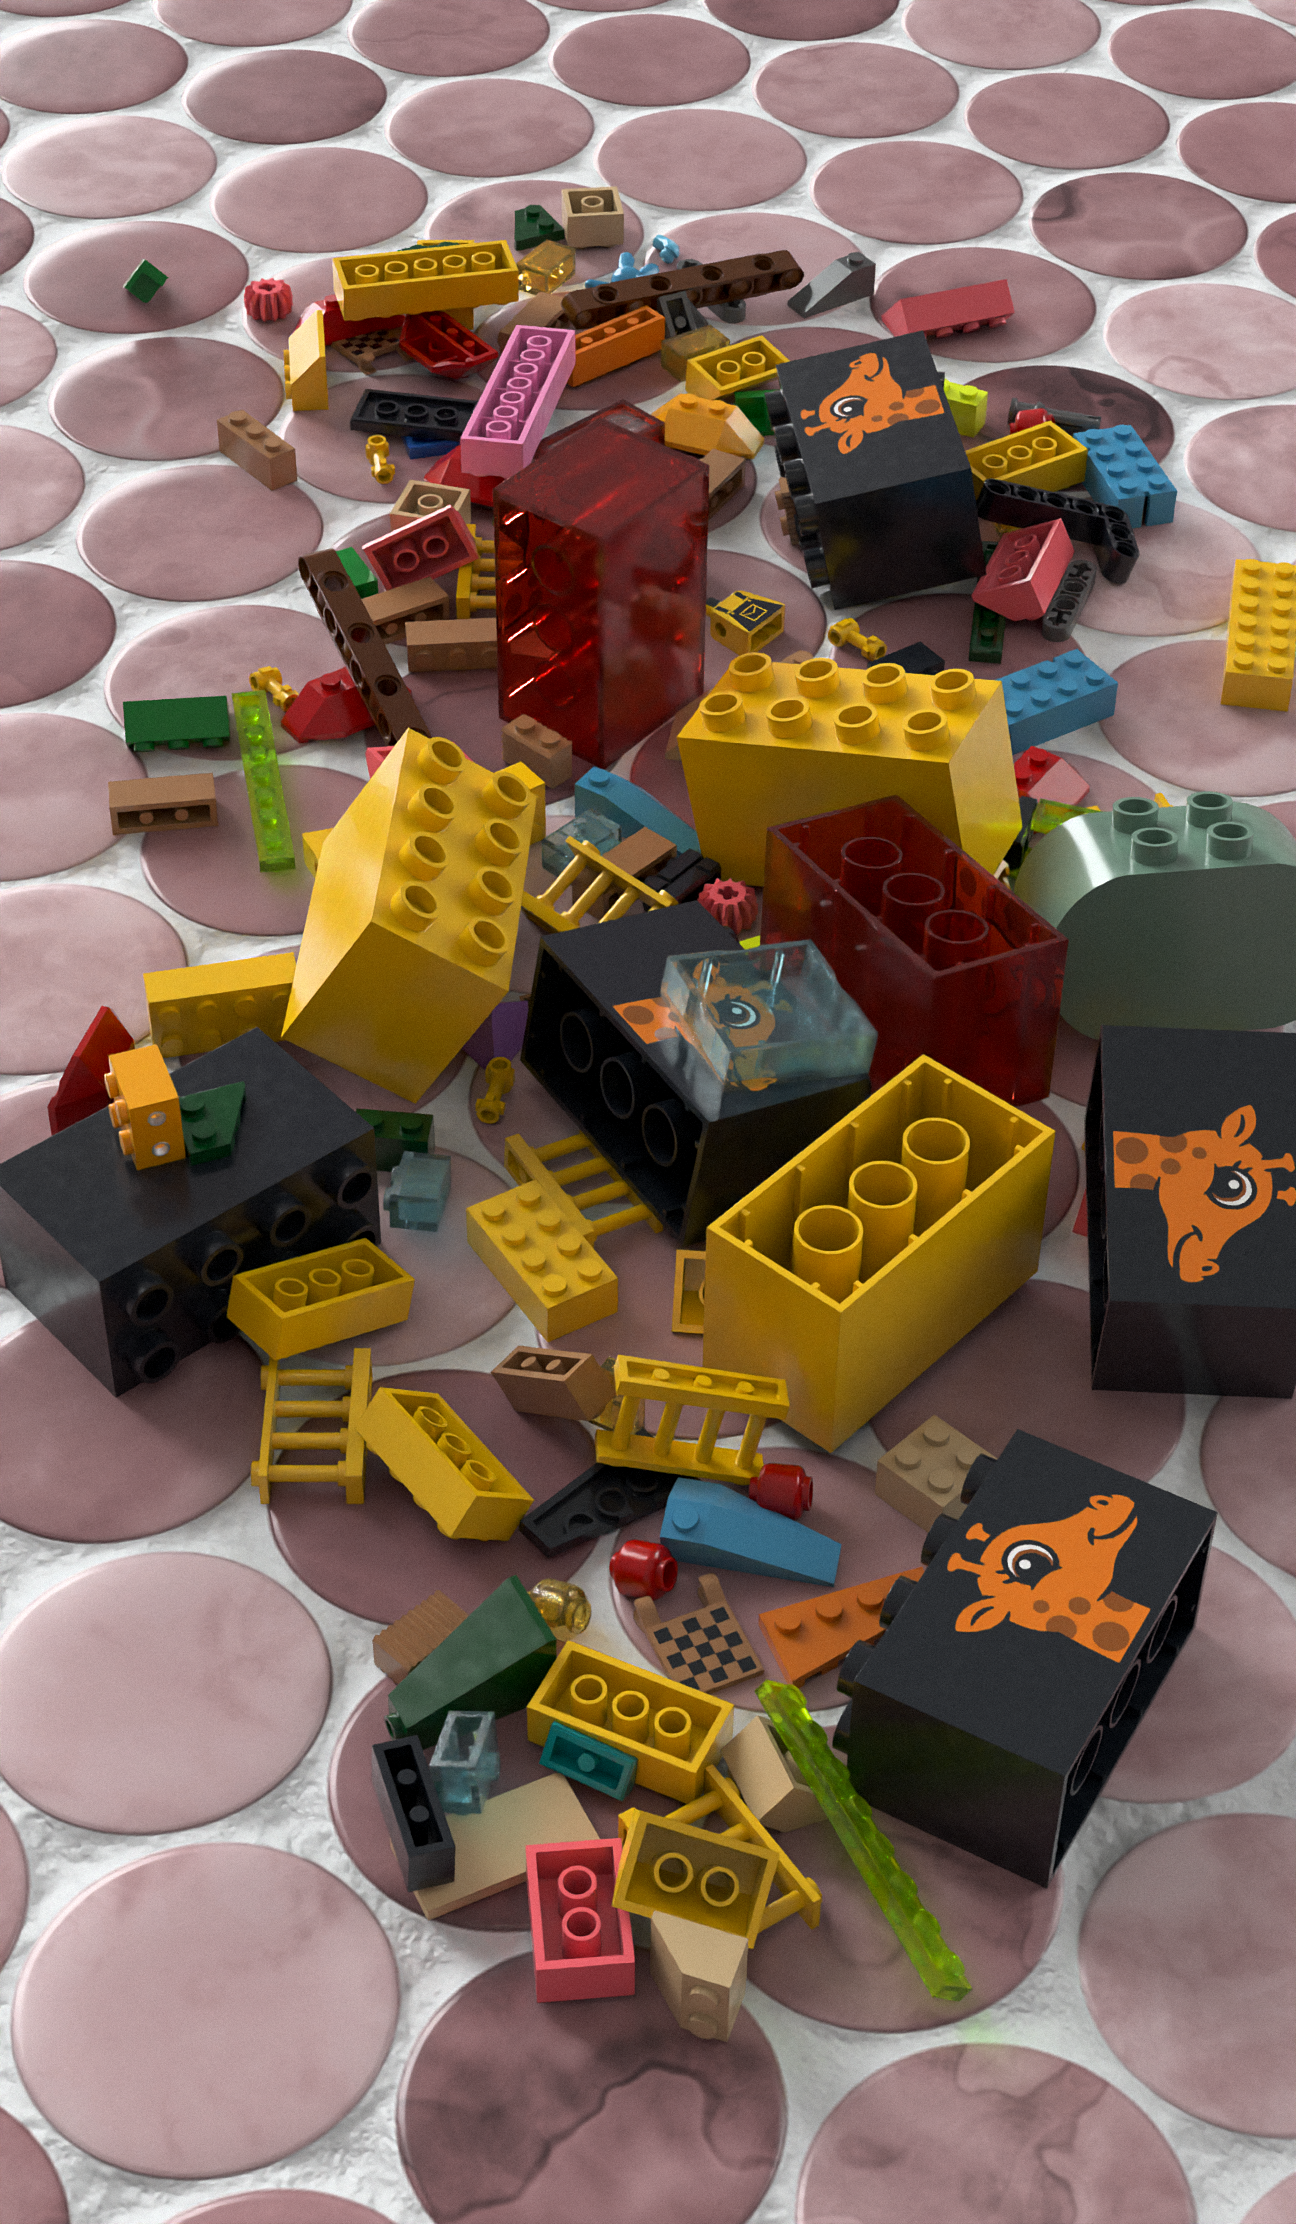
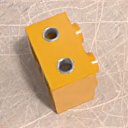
[104,1044,186,1170]

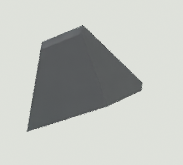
[657,291,708,355]

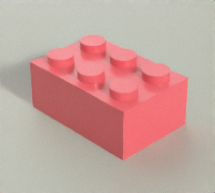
[525,1838,635,2003]

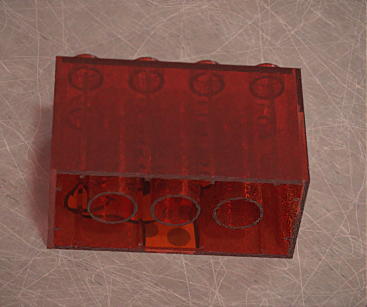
[493,417,710,770]
[759,794,1069,1108]

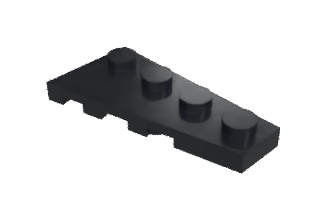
[518,1428,701,1558]

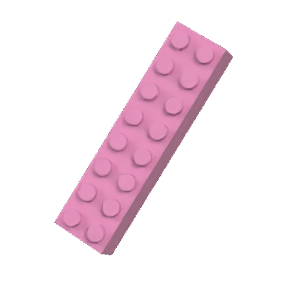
[460,325,575,480]

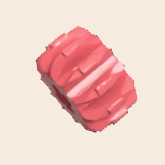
[244,278,293,322]
[697,878,758,935]

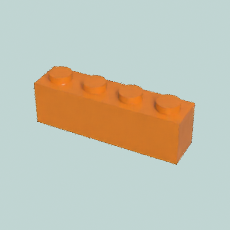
[567,305,665,387]

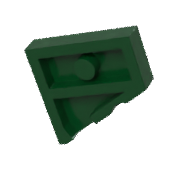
[514,205,565,251]
[179,1081,246,1166]

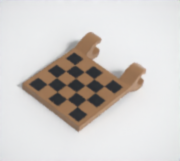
[330,328,414,375]
[633,1573,764,1694]

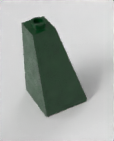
[384,1575,557,1750]

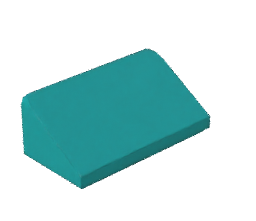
[539,1721,638,1801]

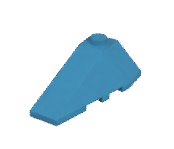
[575,766,701,858]
[660,1477,841,1587]

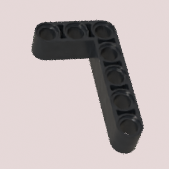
[976,478,1140,584]

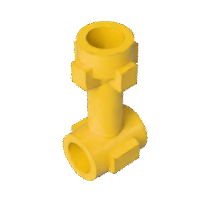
[365,435,395,484]
[828,618,887,661]
[249,666,299,712]
[475,1057,515,1124]

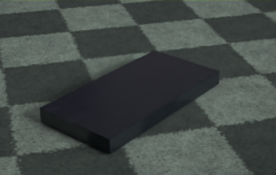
[350,389,478,442]

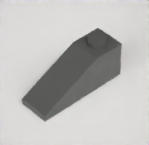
[788,252,876,318]

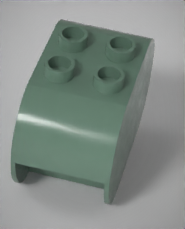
[1013,791,1296,1039]

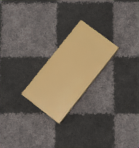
[390,1772,600,1921]

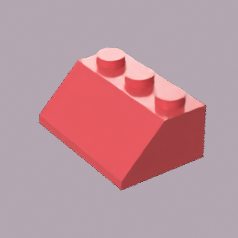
[362,505,479,591]

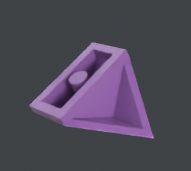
[461,1001,528,1070]

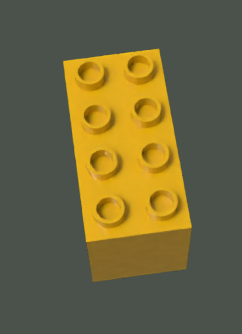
[677,652,1022,908]
[281,728,537,1104]
[702,1054,1055,1453]

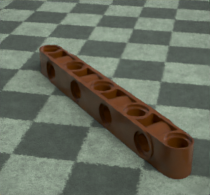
[561,250,804,330]
[298,548,432,746]

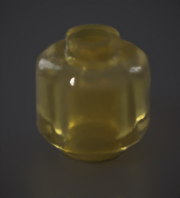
[528,1578,592,1642]

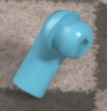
[653,234,680,264]

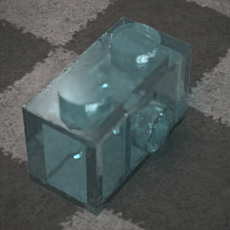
[542,808,622,886]
[383,1151,451,1232]
[429,1711,501,1815]

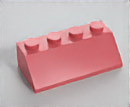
[881,279,1015,339]
[971,518,1075,621]

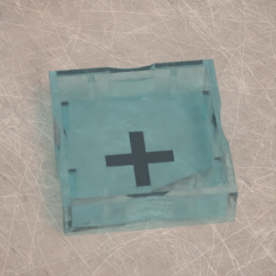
[660,939,878,1092]

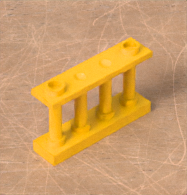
[456,524,542,626]
[521,836,678,934]
[504,1130,663,1249]
[251,1348,373,1504]
[595,1354,790,1485]
[618,1764,823,1933]

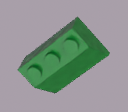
[123,696,230,752]

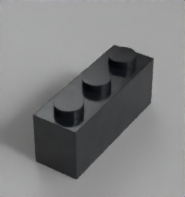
[372,1735,456,1892]

